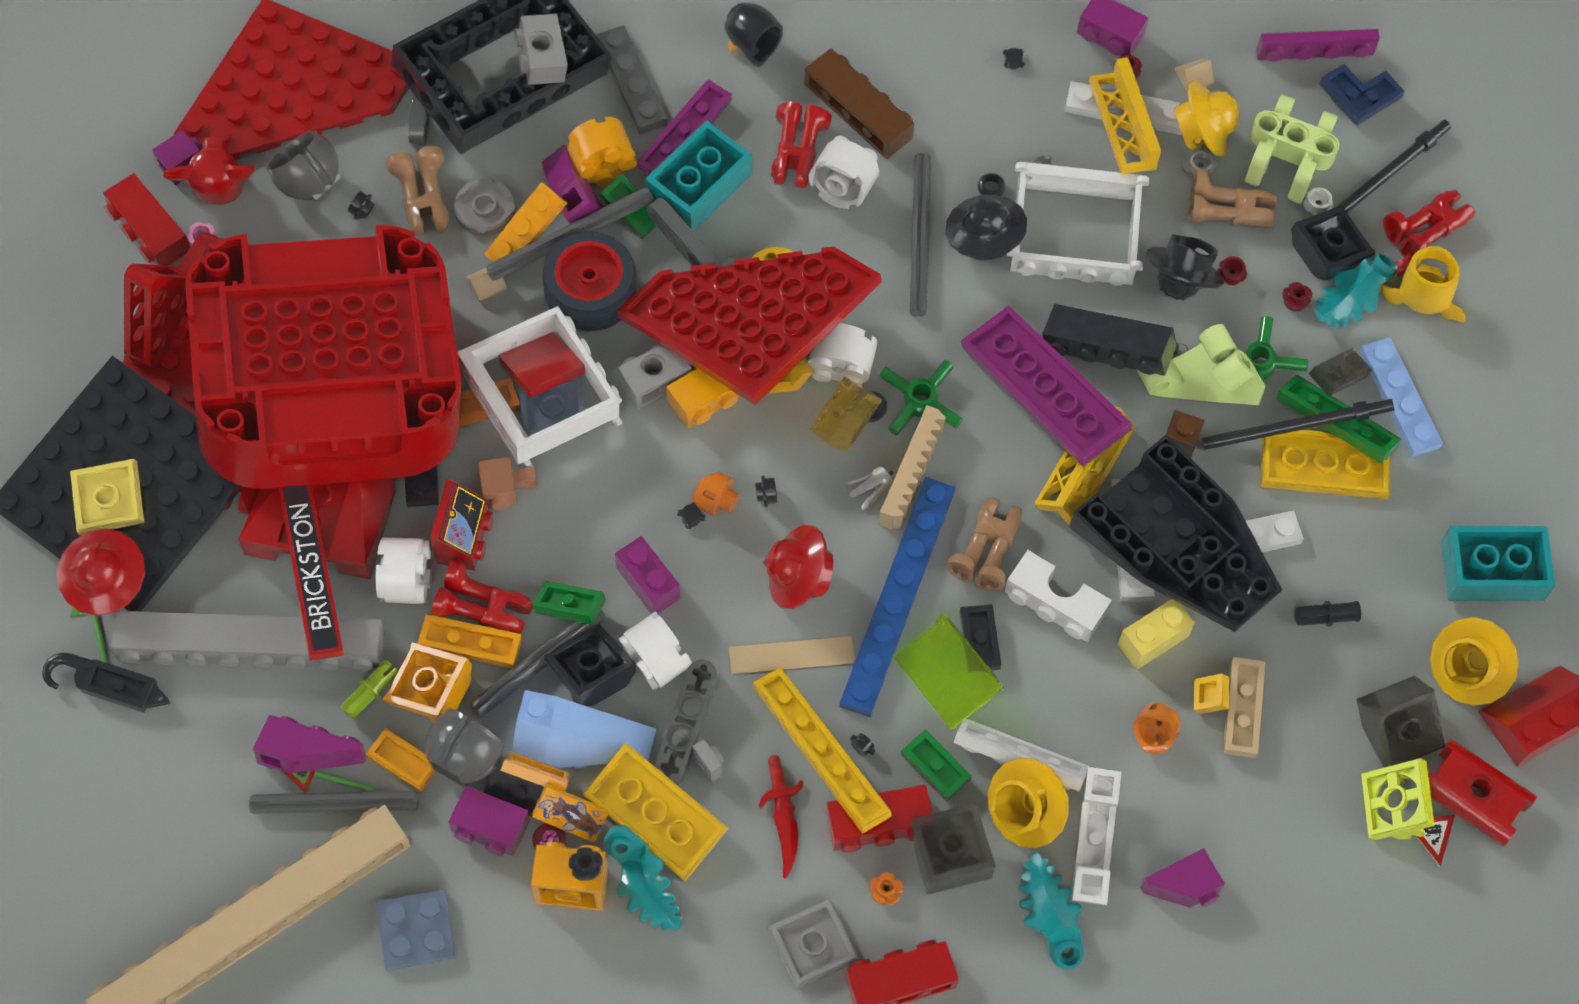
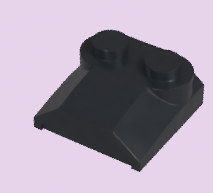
[1291,205,1376,280]
[544,624,637,707]

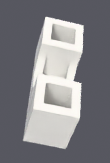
[1005,550,1112,642]

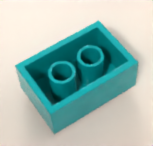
[645,120,752,231]
[1441,526,1555,601]

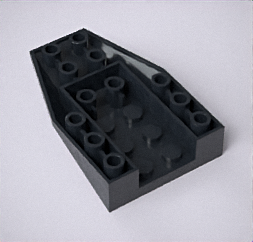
[1069,435,1282,632]

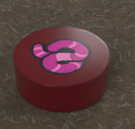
[532,823,567,852]

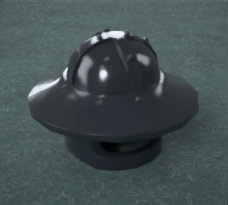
[945,195,1027,261]
[1146,234,1224,301]

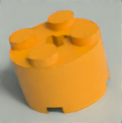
[566,117,637,188]

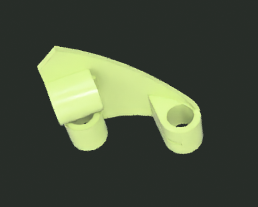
[1136,324,1265,406]

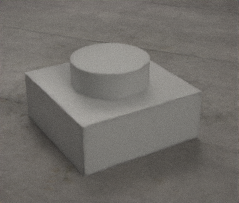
[693,739,724,783]

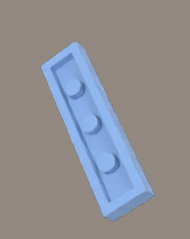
[1359,337,1443,458]

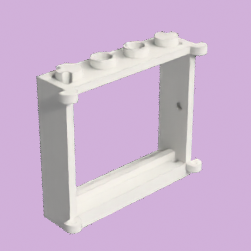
[1007,162,1149,286]
[458,306,622,468]

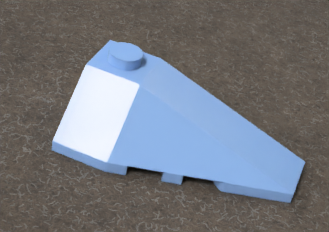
[512,690,657,769]

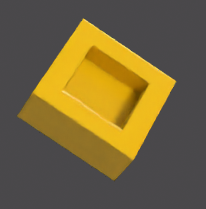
[1194,674,1229,714]

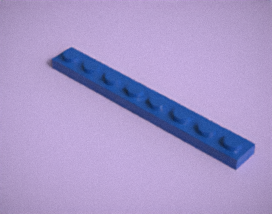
[839,477,956,718]

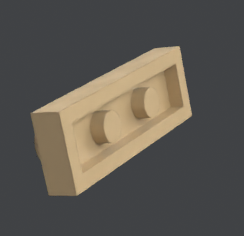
[1223,657,1266,759]

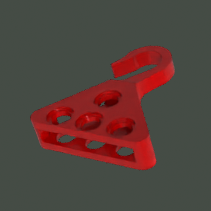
[124,232,222,368]

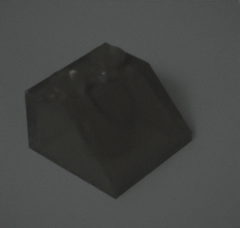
[1356,675,1445,768]
[910,803,996,895]

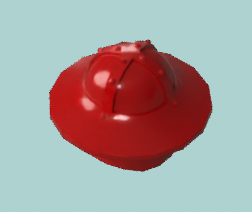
[763,525,834,609]
[57,529,145,616]

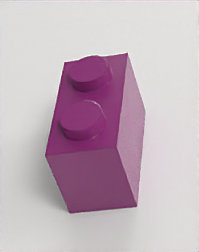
[1077,0,1149,56]
[615,536,680,614]
[449,786,530,857]

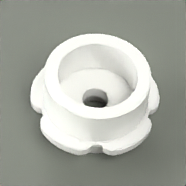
[1303,187,1333,215]

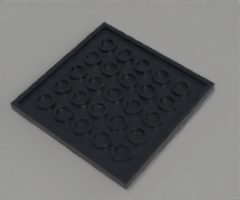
[0,355,243,612]

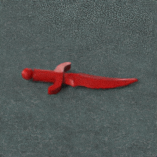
[758,755,803,879]

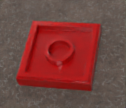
[498,332,585,398]

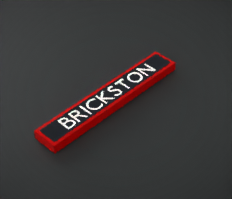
[277,485,343,661]

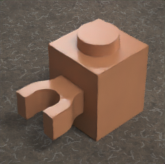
[478,456,538,510]

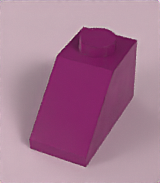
[1140,848,1225,908]

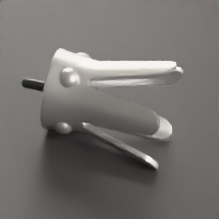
[848,466,894,511]

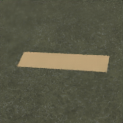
[729,636,855,674]

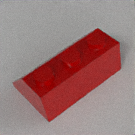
[1478,666,1579,767]

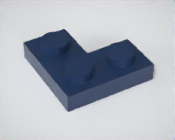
[1319,64,1405,126]

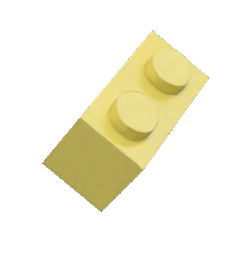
[1117,599,1195,670]

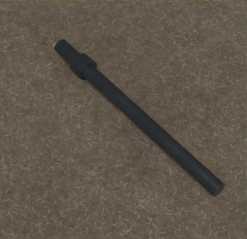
[1335,120,1451,213]
[1202,399,1395,450]

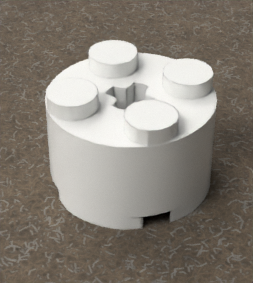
[808,136,879,209]
[808,323,878,389]
[376,537,433,604]
[619,611,692,691]

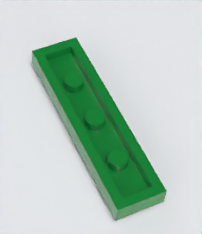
[1277,374,1402,464]

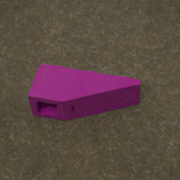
[541,144,603,223]
[253,714,366,774]

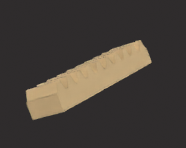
[878,405,946,530]

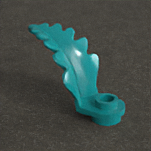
[1314,253,1398,328]
[604,825,682,931]
[1019,852,1084,969]

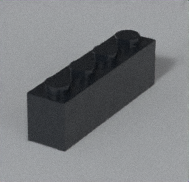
[1042,304,1177,376]

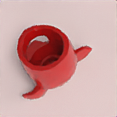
[163,137,255,205]

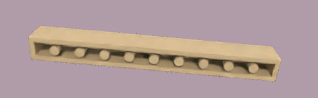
[85,805,411,1004]

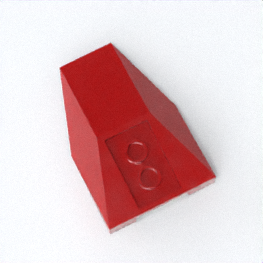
[238,478,395,579]

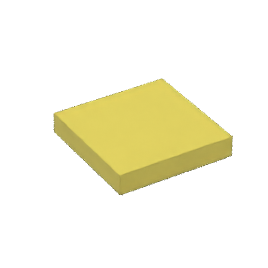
[70,459,144,535]

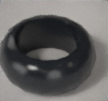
[977,173,1006,196]

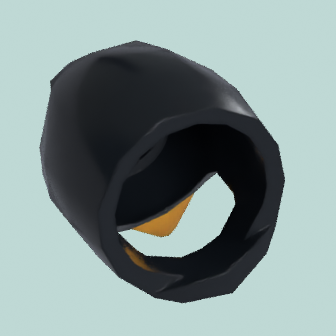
[725,3,783,67]

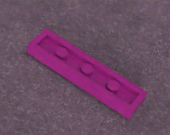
[1256,29,1380,61]
[636,79,732,176]

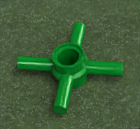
[1245,316,1309,381]
[879,360,963,436]

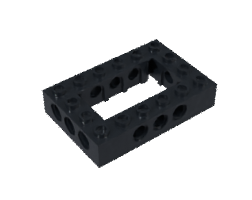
[391,0,612,155]

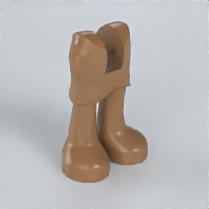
[386,146,449,236]
[1188,169,1277,227]
[946,497,1022,591]

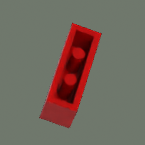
[103,173,190,266]
[826,784,935,853]
[845,939,959,1004]

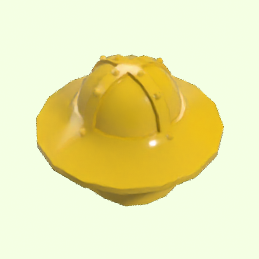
[1174,80,1240,157]
[1430,617,1519,706]
[988,757,1069,848]

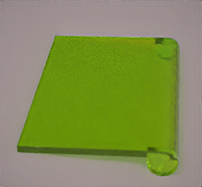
[893,614,1004,730]

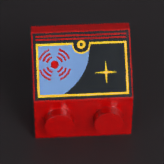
[430,479,494,571]

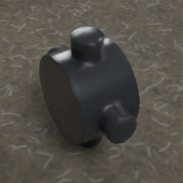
[1003,48,1025,69]
[677,502,705,529]
[850,733,875,757]

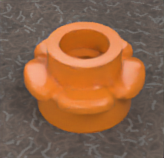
[870,872,903,905]

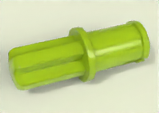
[341,660,399,719]

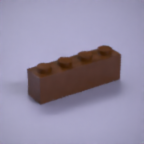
[804,48,914,160]

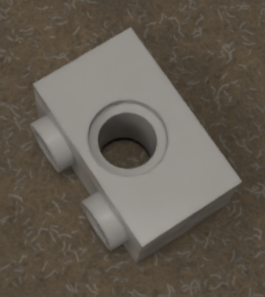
[514,14,568,85]
[618,343,692,410]

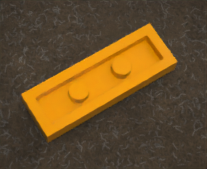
[484,182,567,274]
[417,614,522,668]

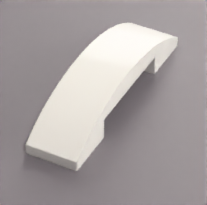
[1072,767,1122,906]

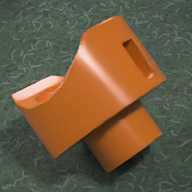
[692,472,740,517]
[1133,703,1181,754]

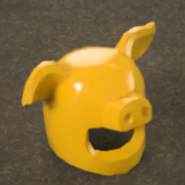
[1381,246,1466,323]

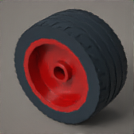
[542,231,637,332]

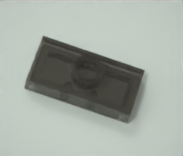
[1309,348,1373,396]

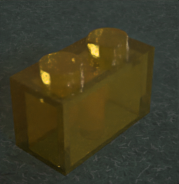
[809,377,882,452]

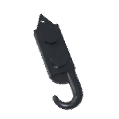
[42,652,170,713]

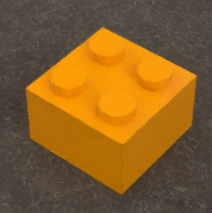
[531,842,609,911]

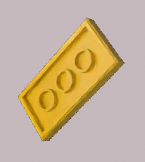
[1260,430,1390,500]
[583,742,729,881]

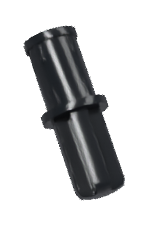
[1294,601,1362,627]

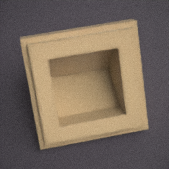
[1175,58,1215,93]
[465,267,507,303]

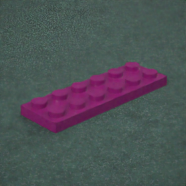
[961,306,1132,466]

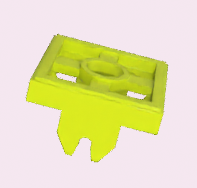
[1361,758,1434,840]

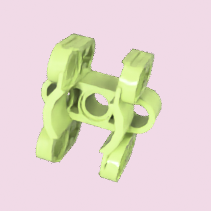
[1244,94,1340,204]

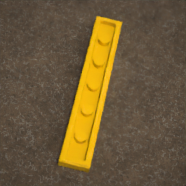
[753,667,891,833]

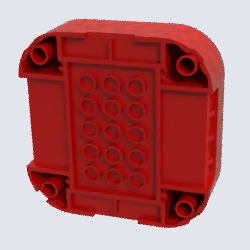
[186,225,461,489]

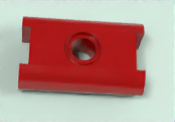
[1428,738,1537,846]

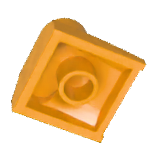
[383,642,472,723]

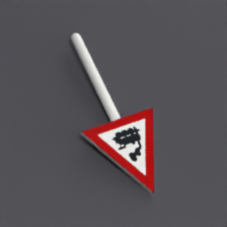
[1405,758,1455,867]

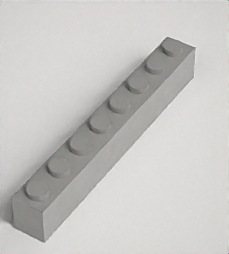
[110,611,385,672]

